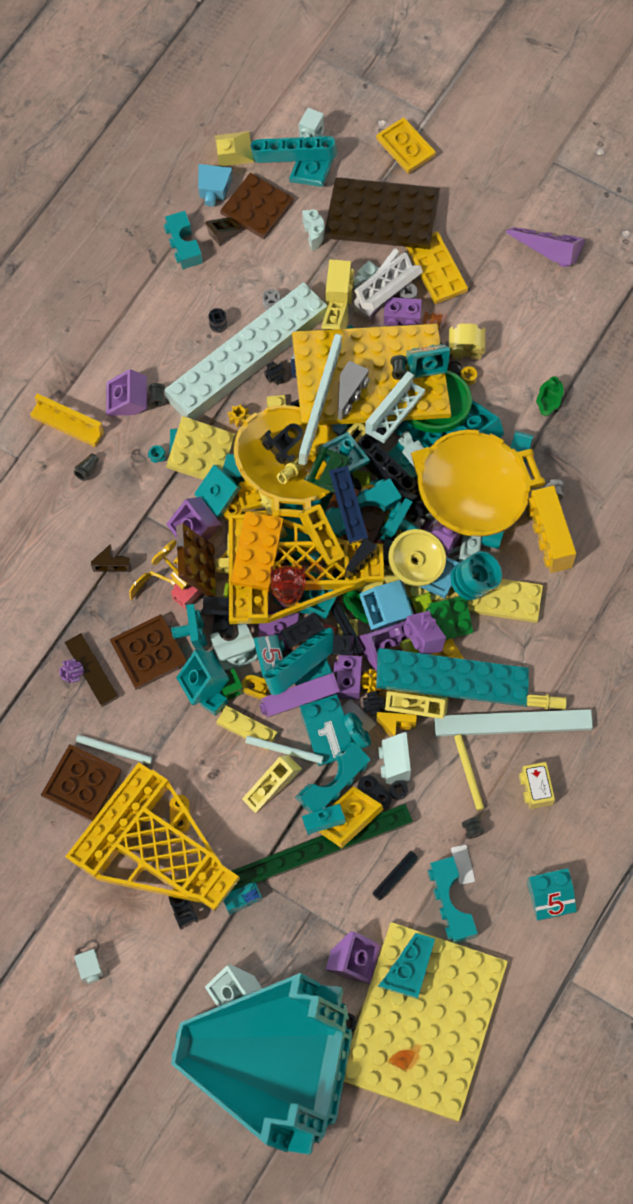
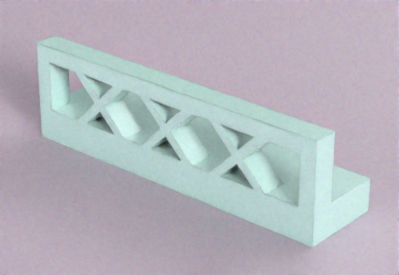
[365,372,425,443]

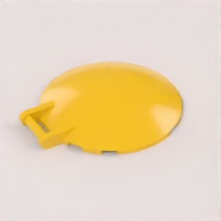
[234,405,338,518]
[418,430,546,537]

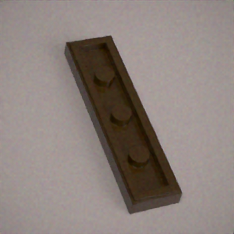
[64,633,119,707]

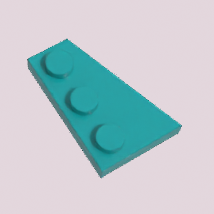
[378,933,435,999]

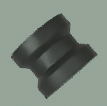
[461,817,485,839]

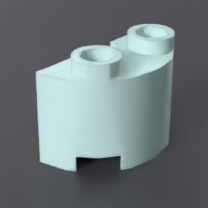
[302,209,325,252]

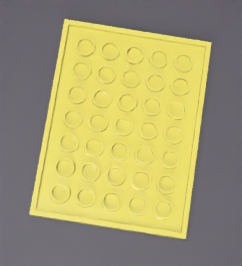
[344,922,508,1122]

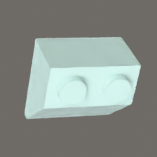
[378,732,411,784]

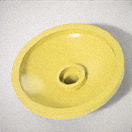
[389,529,446,586]

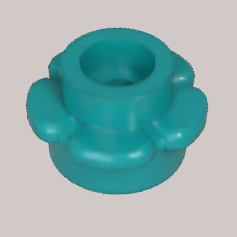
[148,445,166,463]

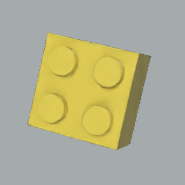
[326,259,354,306]

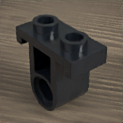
[260,423,303,467]

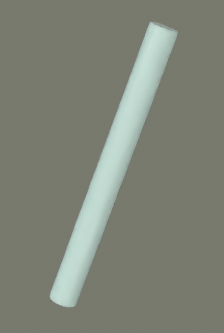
[76,734,152,765]
[245,736,323,764]

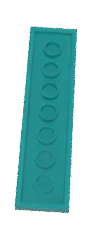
[376,648,529,707]

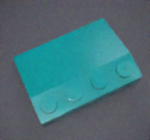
[412,400,505,448]

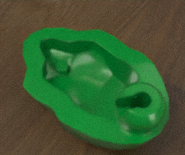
[536,376,564,417]
[343,589,369,624]

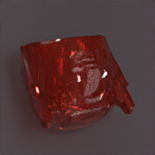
[270,566,306,608]

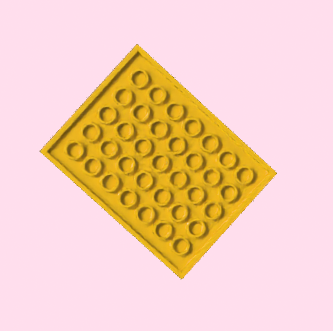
[292,324,451,426]

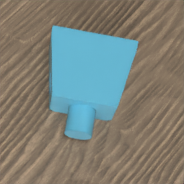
[198,164,233,207]

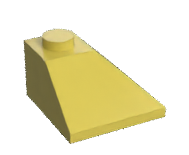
[215,131,254,167]

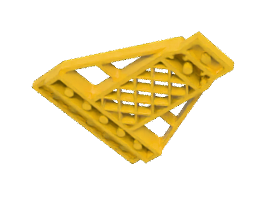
[229,511,384,624]
[65,762,240,912]

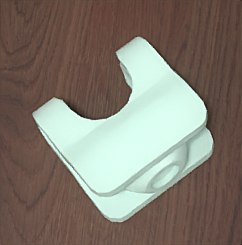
[210,624,258,671]

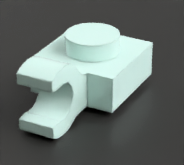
[353,261,379,289]
[398,431,424,466]

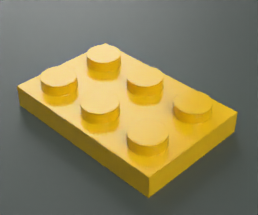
[376,117,436,174]
[319,786,383,848]

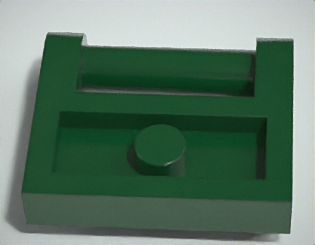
[304,445,351,494]

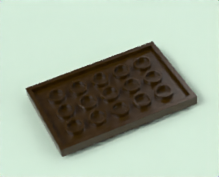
[324,177,440,249]

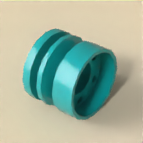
[450,551,502,601]

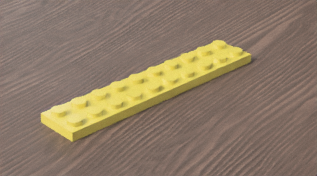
[355,569,543,623]

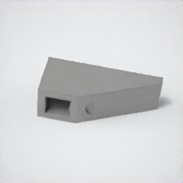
[338,361,370,420]

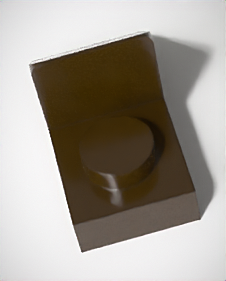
[205,217,241,246]
[91,544,131,572]

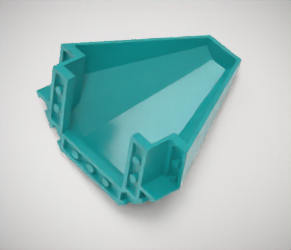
[171,973,352,1155]

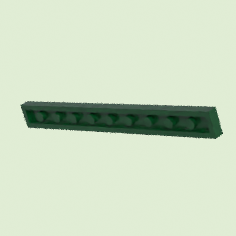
[230,804,413,892]

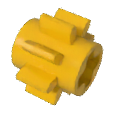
[227,404,250,428]
[360,669,381,692]

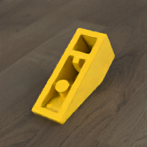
[298,504,345,565]

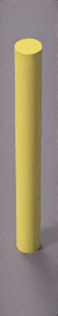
[454,734,484,811]

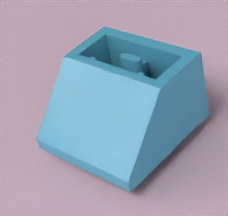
[359,580,413,630]

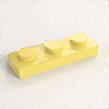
[216,706,277,750]

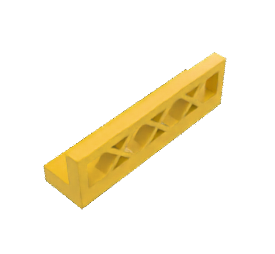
[30,393,104,447]

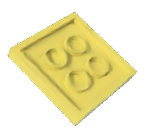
[166,416,235,480]

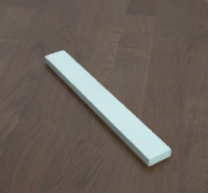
[299,334,342,465]
[434,709,593,737]

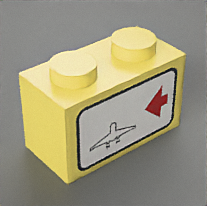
[519,762,555,809]

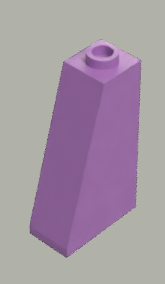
[259,673,340,718]

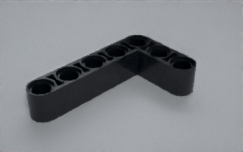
[357,421,423,502]

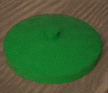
[406,370,472,433]

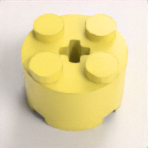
[449,323,486,360]

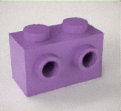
[384,297,422,326]
[334,655,362,699]

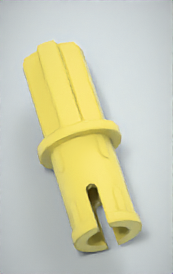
[277,457,305,484]
[527,694,566,710]

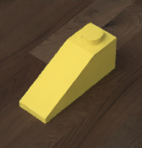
[321,301,349,329]
[385,690,449,719]
[242,755,302,813]

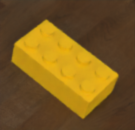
[527,485,576,573]

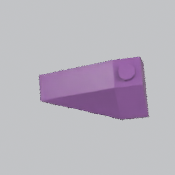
[506,227,585,267]
[357,620,409,671]

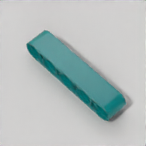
[250,136,338,163]
[264,628,334,695]

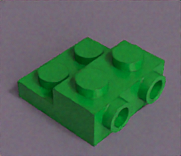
[426,596,473,640]

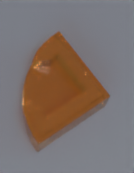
[387,1050,416,1072]

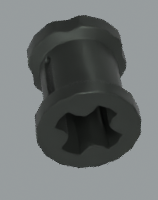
[390,355,408,380]
[149,383,165,407]

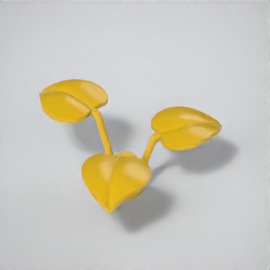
[129,540,190,601]

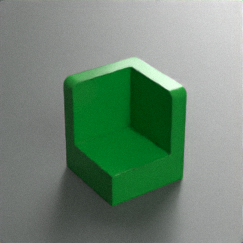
[221,668,244,700]

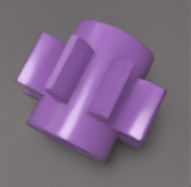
[59,659,84,683]

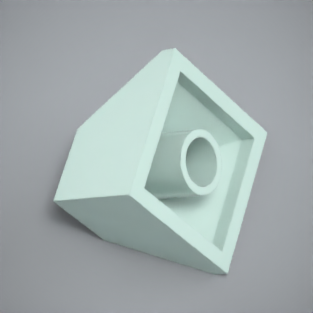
[205,964,263,1007]

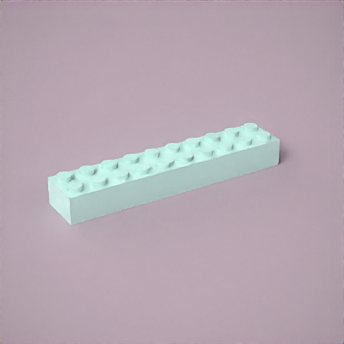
[164,282,328,420]

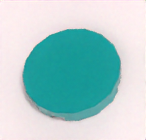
[343,712,371,749]

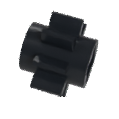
[264,361,287,385]
[363,691,385,716]

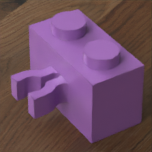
[404,611,446,655]

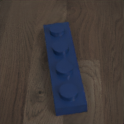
[329,466,368,544]

